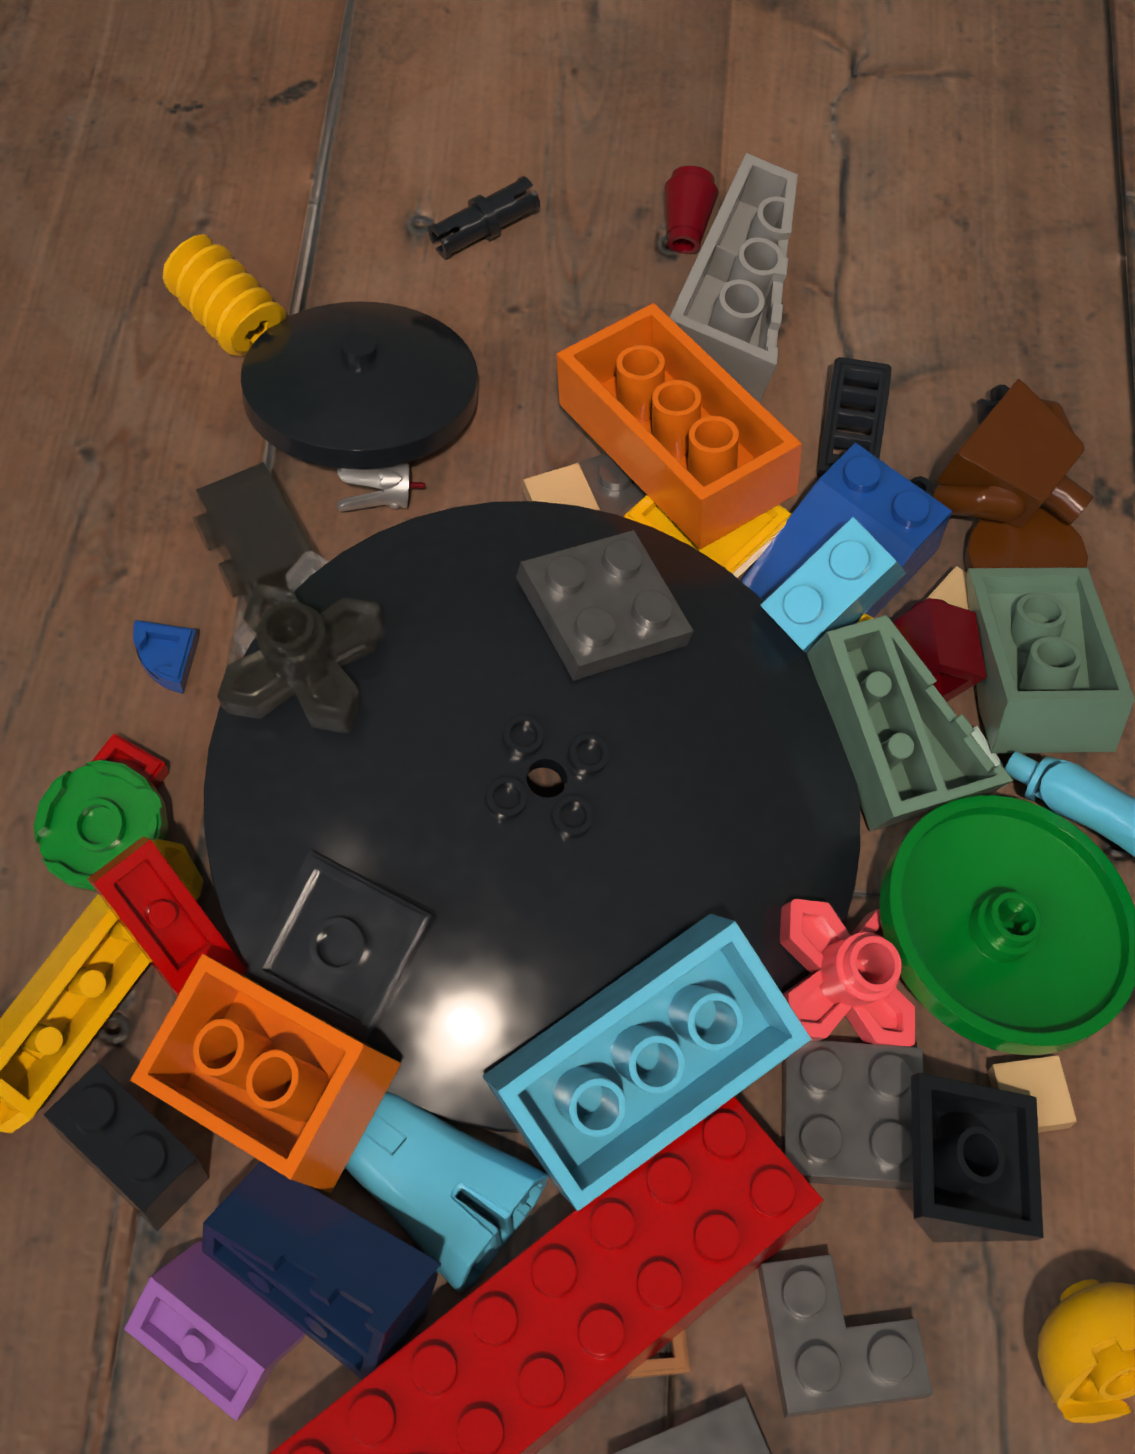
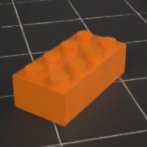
[556,303,802,549]

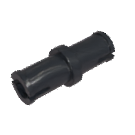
[428,176,540,259]

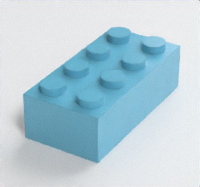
[482,913,812,1211]

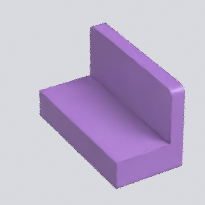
[124,1241,306,1421]

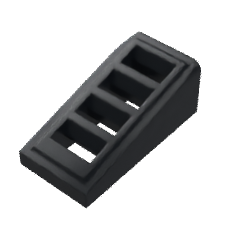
[817,357,892,477]

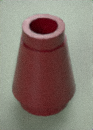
[664,166,719,254]

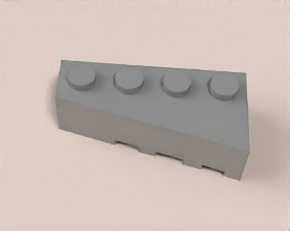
[669,153,798,403]

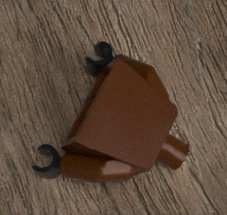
[910,379,1094,527]

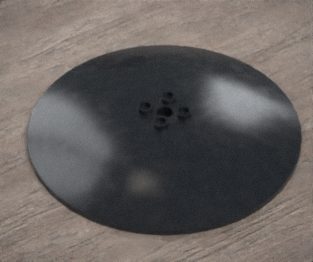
[203,501,860,1133]

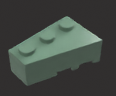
[807,615,1013,832]

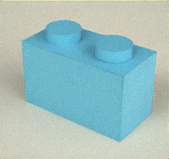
[760,517,906,653]

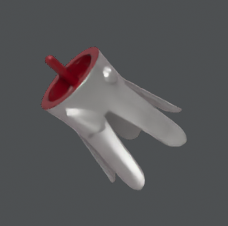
[336,462,426,512]

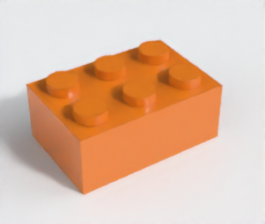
[130,954,402,1193]

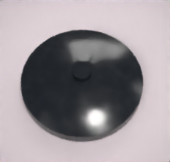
[241,301,478,469]

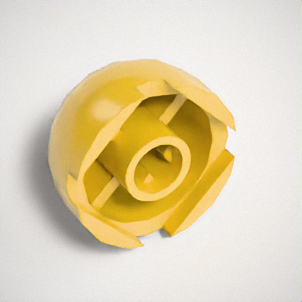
[1038,1279,1135,1423]

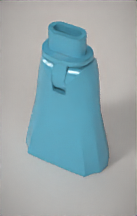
[1005,751,1135,857]
[345,1091,548,1292]

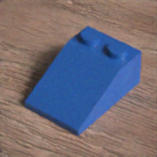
[741,442,952,624]

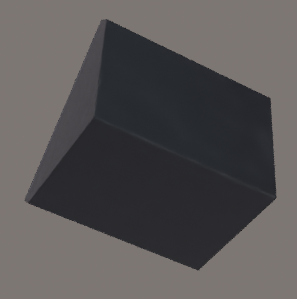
[911,1073,1044,1242]

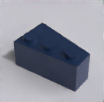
[202,1161,441,1380]

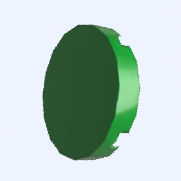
[33,760,169,892]

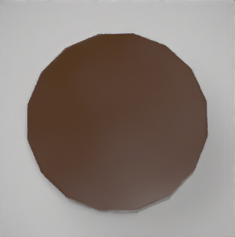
[964,507,1088,571]

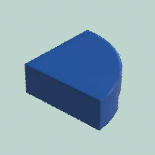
[133,620,199,694]

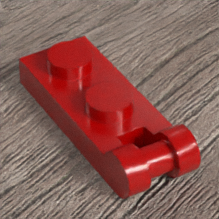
[87,836,247,998]

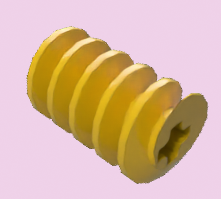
[163,234,286,357]

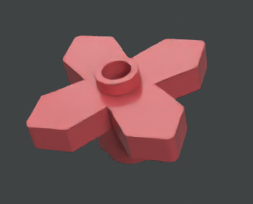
[780,899,915,1047]

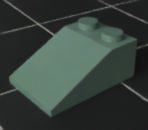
[966,568,1135,753]

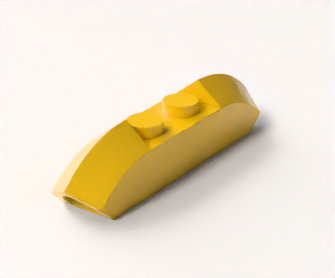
[0,839,203,1133]

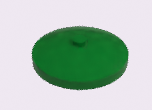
[879,795,1135,1055]

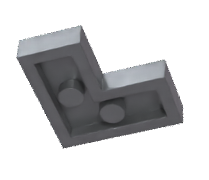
[758,1254,933,1418]

